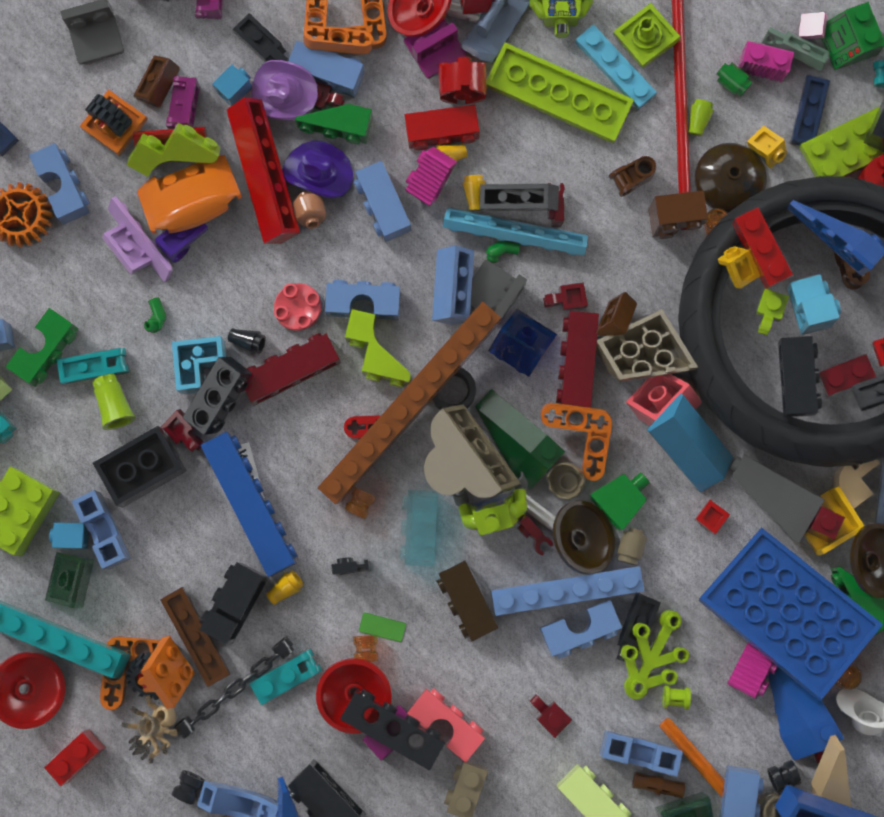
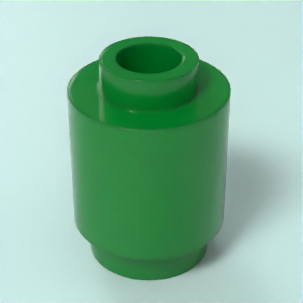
[716,62,753,97]

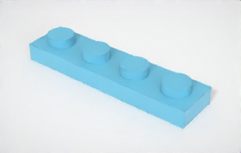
[575,24,657,110]

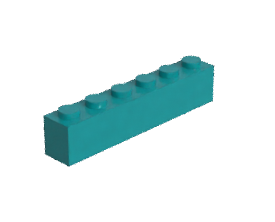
[0,600,131,678]

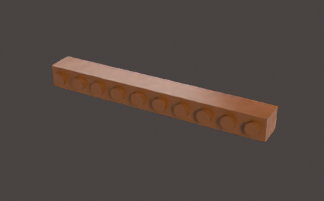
[317,301,503,504]

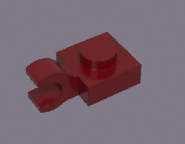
[314,82,345,110]
[547,183,565,227]
[543,282,588,311]
[161,409,204,452]
[517,514,554,556]
[529,694,572,738]

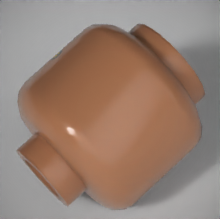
[293,191,326,229]

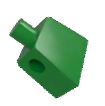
[588,472,650,532]

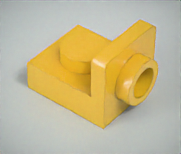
[747,126,787,168]
[717,246,760,289]

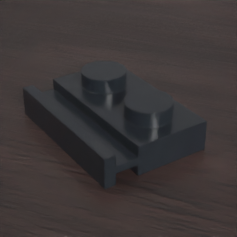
[331,557,371,576]

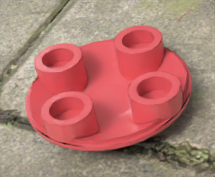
[274,283,322,331]

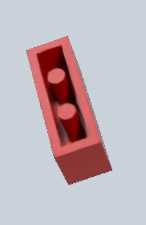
[404,104,480,151]
[732,207,793,289]

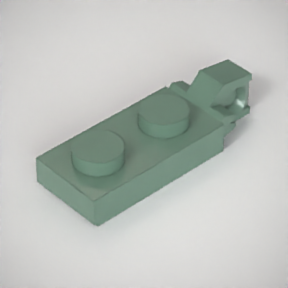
[762,27,830,71]

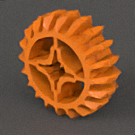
[0,182,54,247]

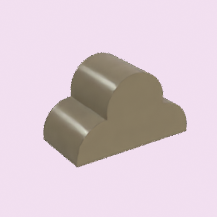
[424,404,521,498]

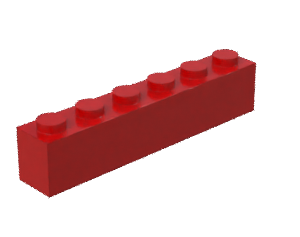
[226,97,300,244]

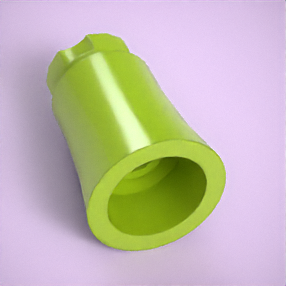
[92,374,136,430]

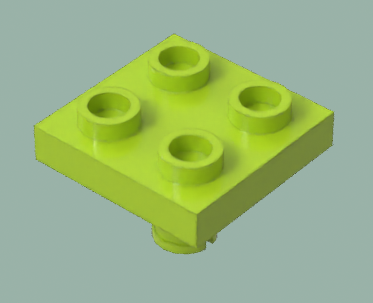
[613,3,680,69]

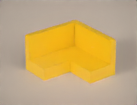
[804,486,864,555]

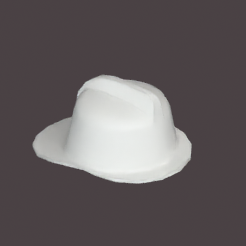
[836,688,884,737]

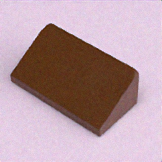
[134,55,180,108]
[596,292,637,335]

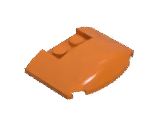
[137,155,242,234]

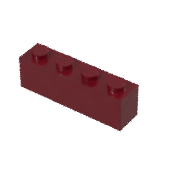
[556,311,599,411]
[245,333,341,406]

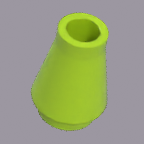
[688,99,714,137]

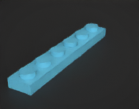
[443,207,588,256]

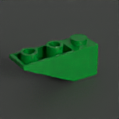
[295,104,373,145]
[830,567,884,635]

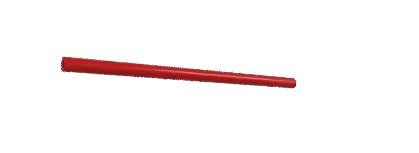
[672,0,691,230]

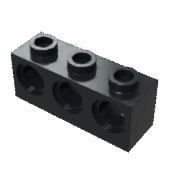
[182,357,252,435]

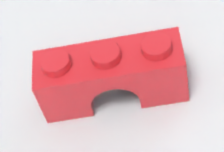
[407,688,485,763]

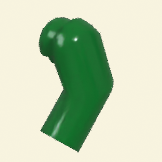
[486,241,520,263]
[144,297,167,333]

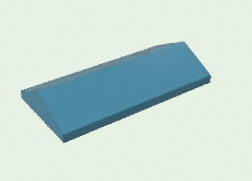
[647,394,733,492]

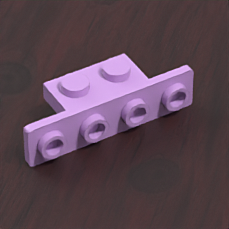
[102,196,173,282]

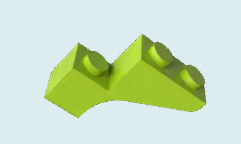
[127,123,220,177]
[345,309,411,388]

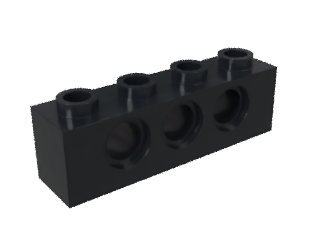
[340,689,445,771]

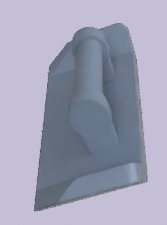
[460,0,530,63]

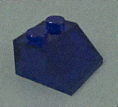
[488,309,557,377]

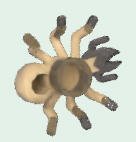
[121,694,178,764]

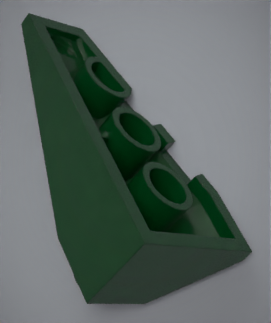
[475,389,565,490]

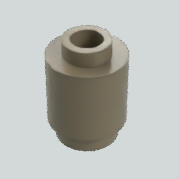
[617,527,647,566]

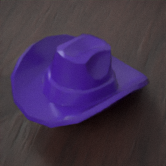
[282,140,354,198]

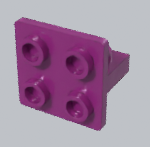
[404,19,467,79]

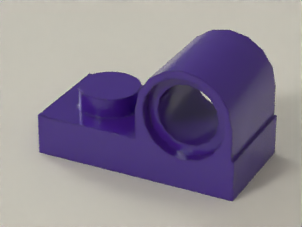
[155,223,208,263]

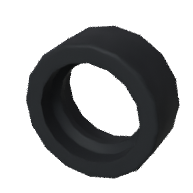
[432,368,476,410]

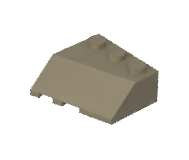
[597,309,698,382]

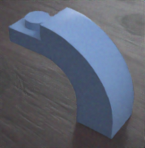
[197,781,278,817]

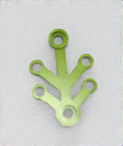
[621,610,689,700]

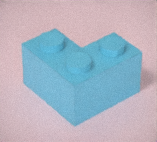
[787,275,841,335]
[172,336,227,395]

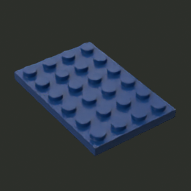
[698,527,883,702]

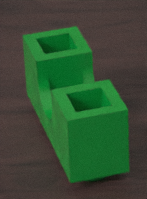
[5,308,79,387]

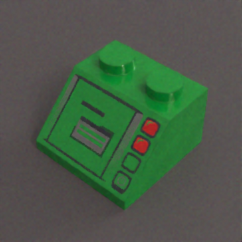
[821,2,884,71]

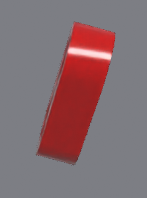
[344,415,380,439]

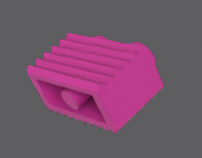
[738,41,794,83]
[405,147,457,206]
[727,643,778,700]

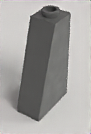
[730,454,824,543]

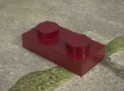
[820,354,876,397]

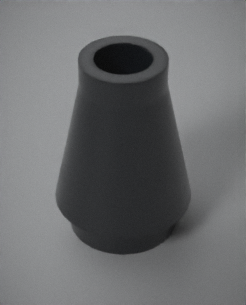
[228,328,266,354]

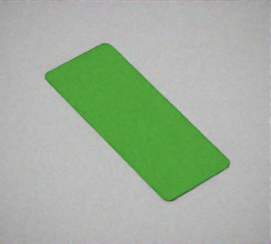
[359,612,406,642]

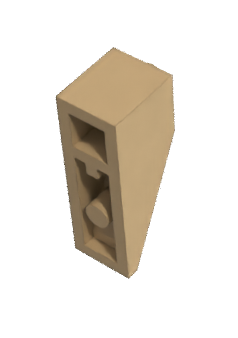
[811,735,852,807]

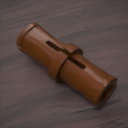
[632,772,685,799]

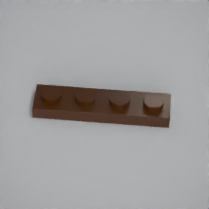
[160,587,231,687]

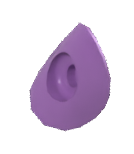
[251,60,318,120]

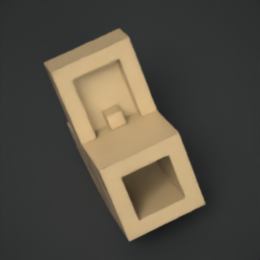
[833,460,880,508]

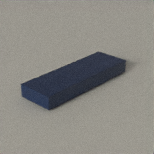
[790,75,830,146]

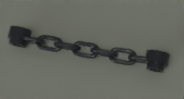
[172,636,294,739]

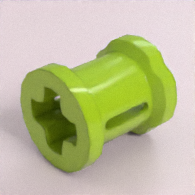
[662,685,691,710]

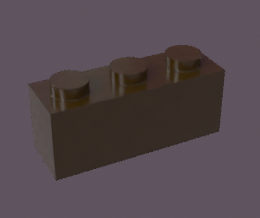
[436,561,499,641]

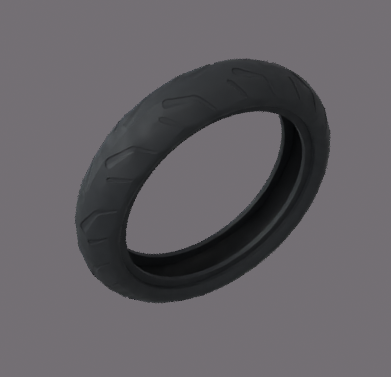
[678,176,884,467]

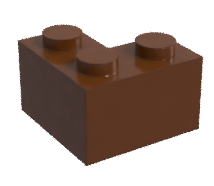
[648,190,708,239]

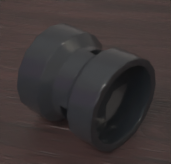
[767,760,802,793]
[171,770,205,805]

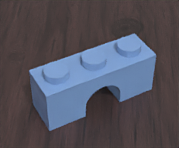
[29,143,90,225]
[325,280,400,320]
[72,490,131,570]
[540,600,622,659]
[599,730,683,777]

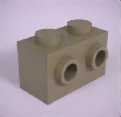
[444,761,488,817]

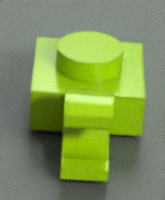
[756,288,789,336]

